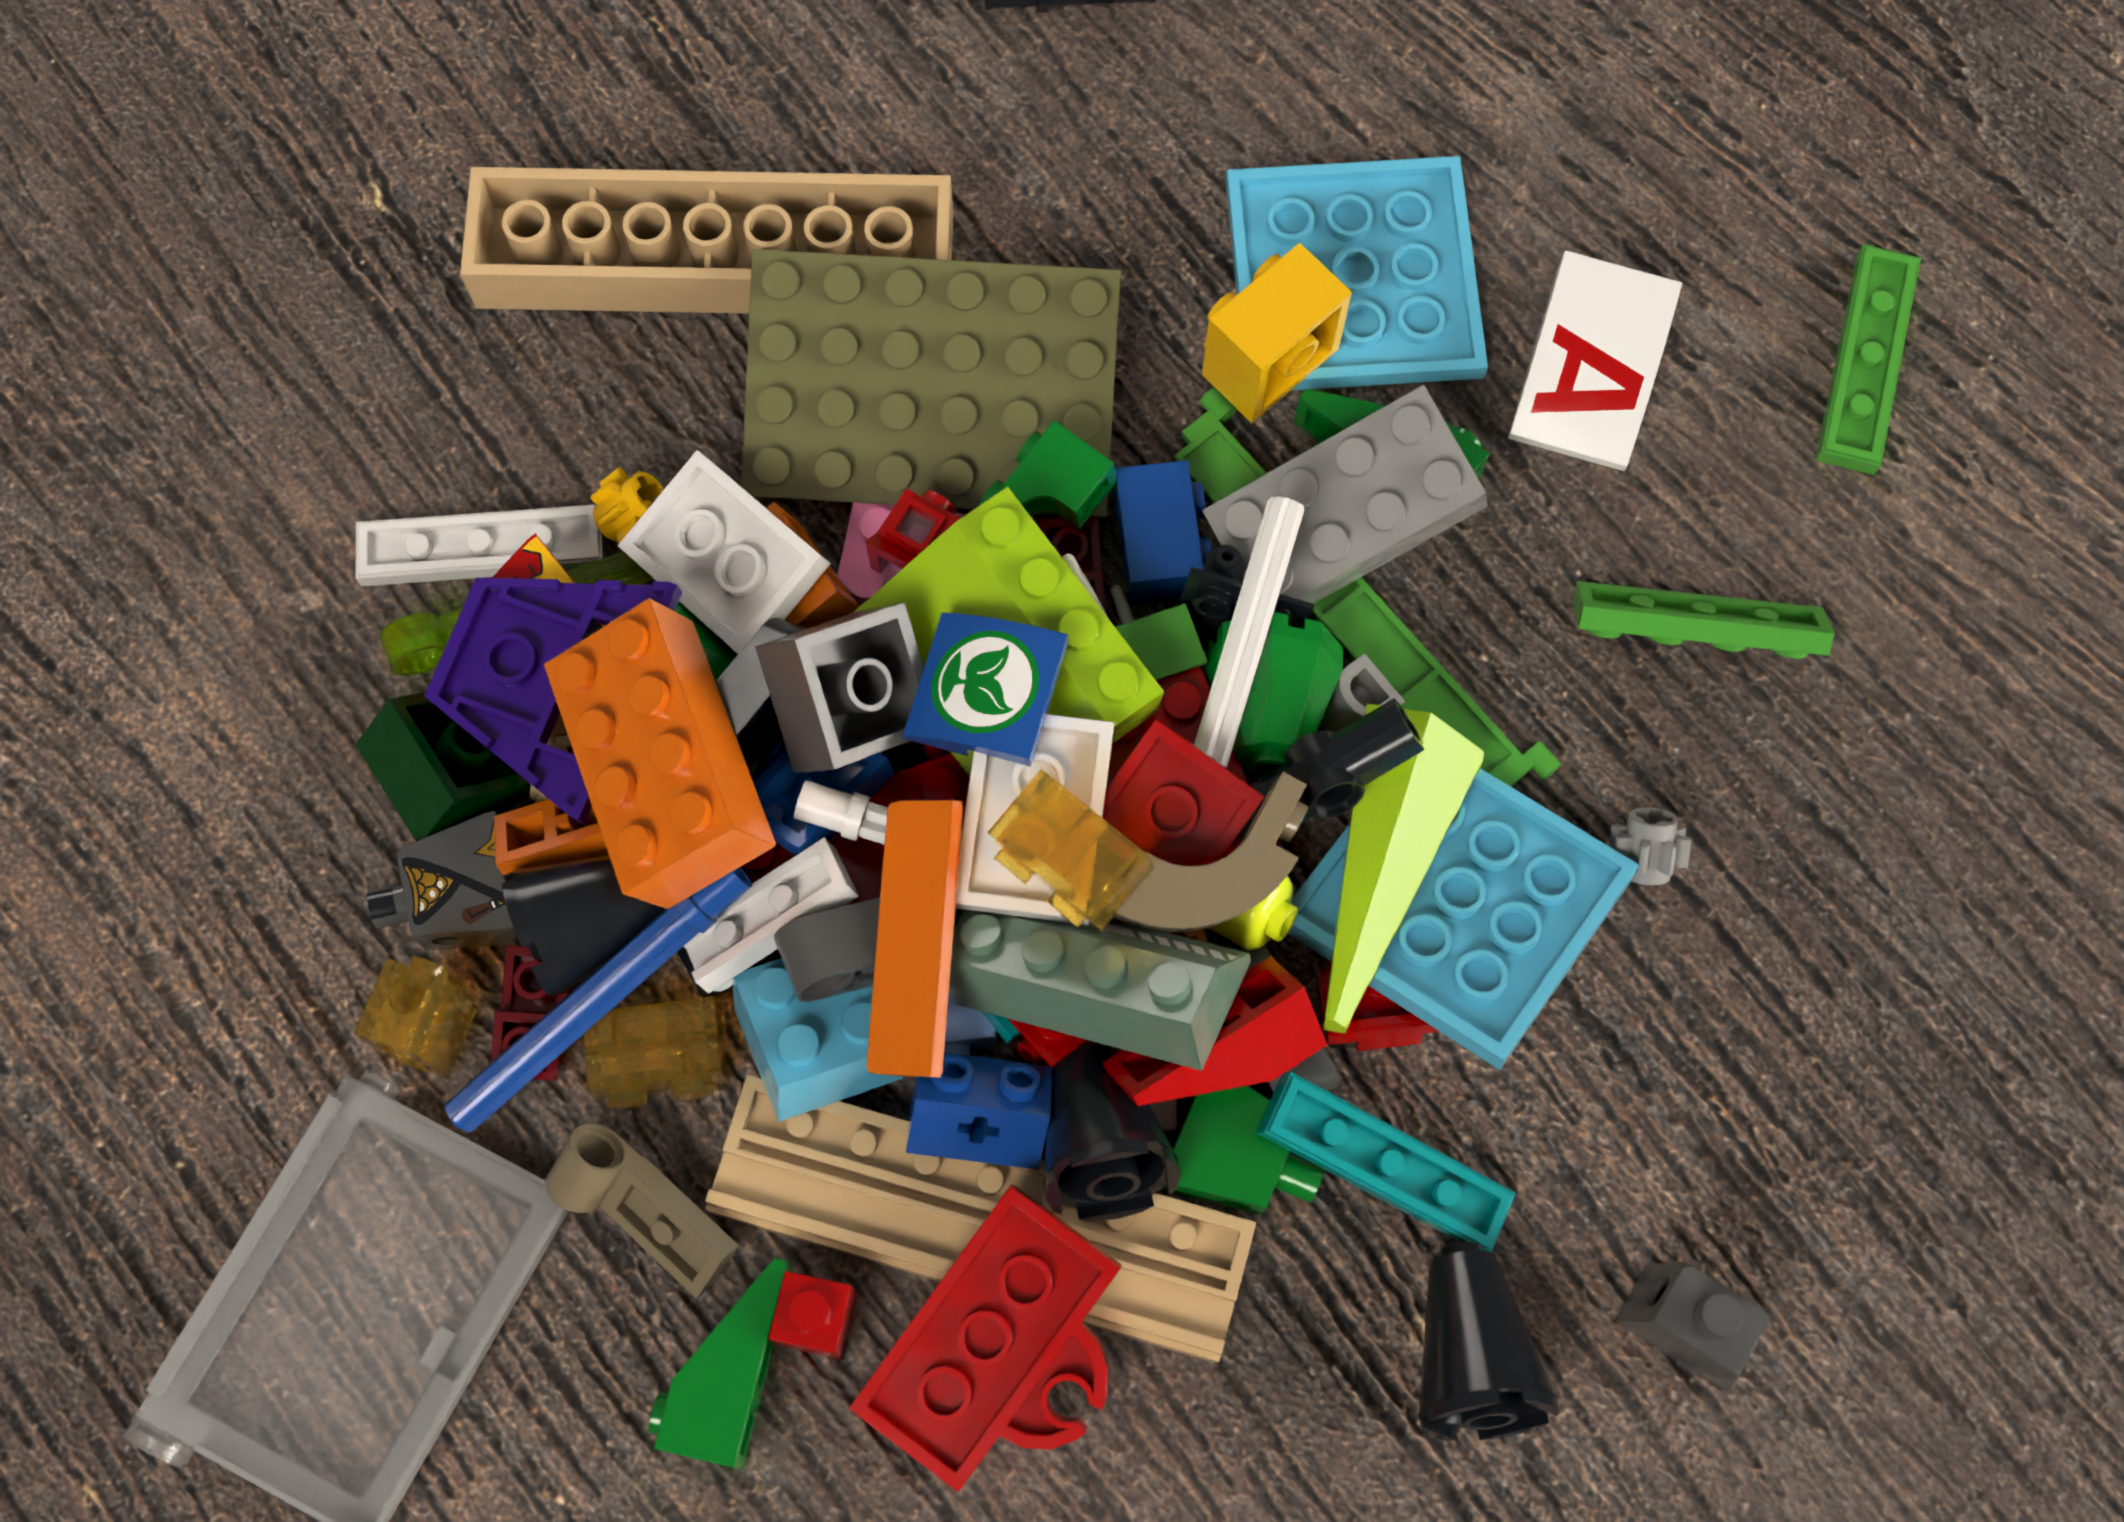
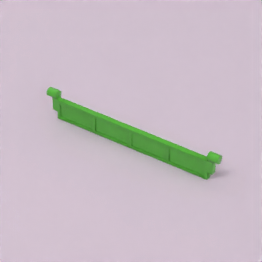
[1173,387,1562,787]

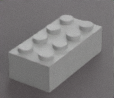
[1202,384,1488,604]

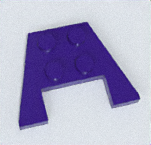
[424,577,682,824]

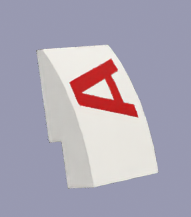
[1508,250,1682,471]

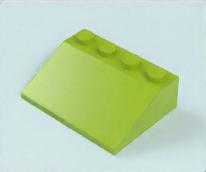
[853,487,1164,779]

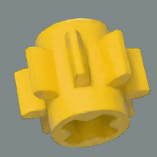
[591,467,664,543]

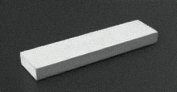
[356,504,606,587]

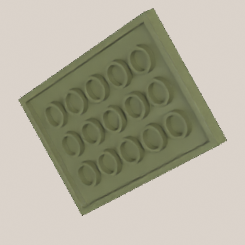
[741,249,1121,517]

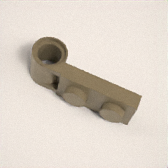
[545,1123,739,1299]

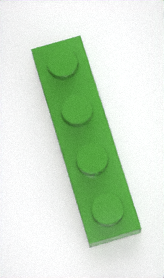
[1572,581,1835,659]

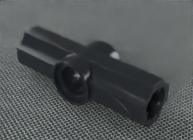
[1240,698,1425,837]

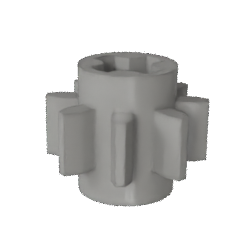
[1609,807,1692,885]

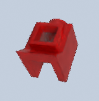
[865,488,960,574]

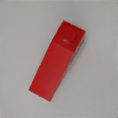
[1103,956,1327,1106]

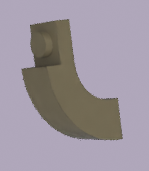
[1109,772,1308,933]

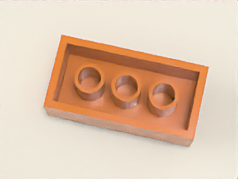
[544,598,776,909]

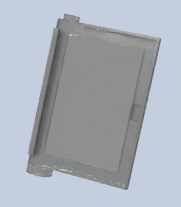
[123,1069,569,1522]

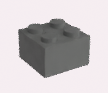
[755,602,924,773]

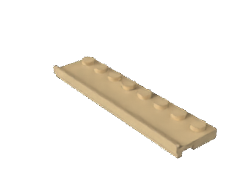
[705,1074,1257,1363]

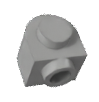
[1320,653,1405,733]

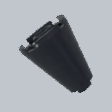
[502,855,665,998]
[1043,1040,1181,1221]
[1419,1242,1559,1441]

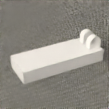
[683,837,859,994]

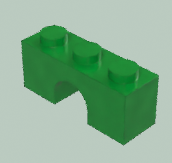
[979,420,1117,529]

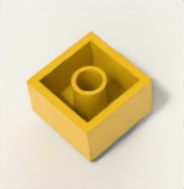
[1202,242,1352,423]

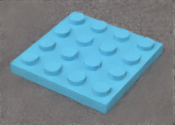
[1225,156,1488,390]
[1288,768,1639,1070]

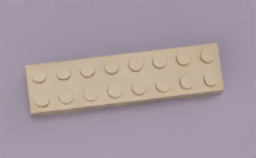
[460,167,953,314]

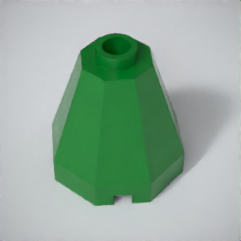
[1205,612,1343,778]

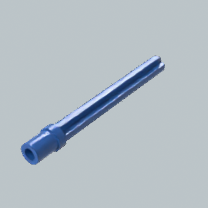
[445,867,752,1132]

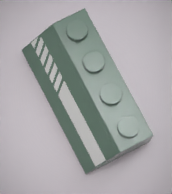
[949,910,1251,1071]

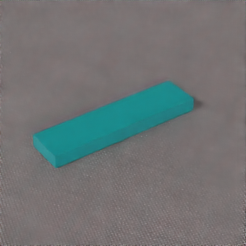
[1256,1072,1516,1252]

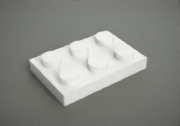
[618,450,831,654]
[955,714,1114,925]

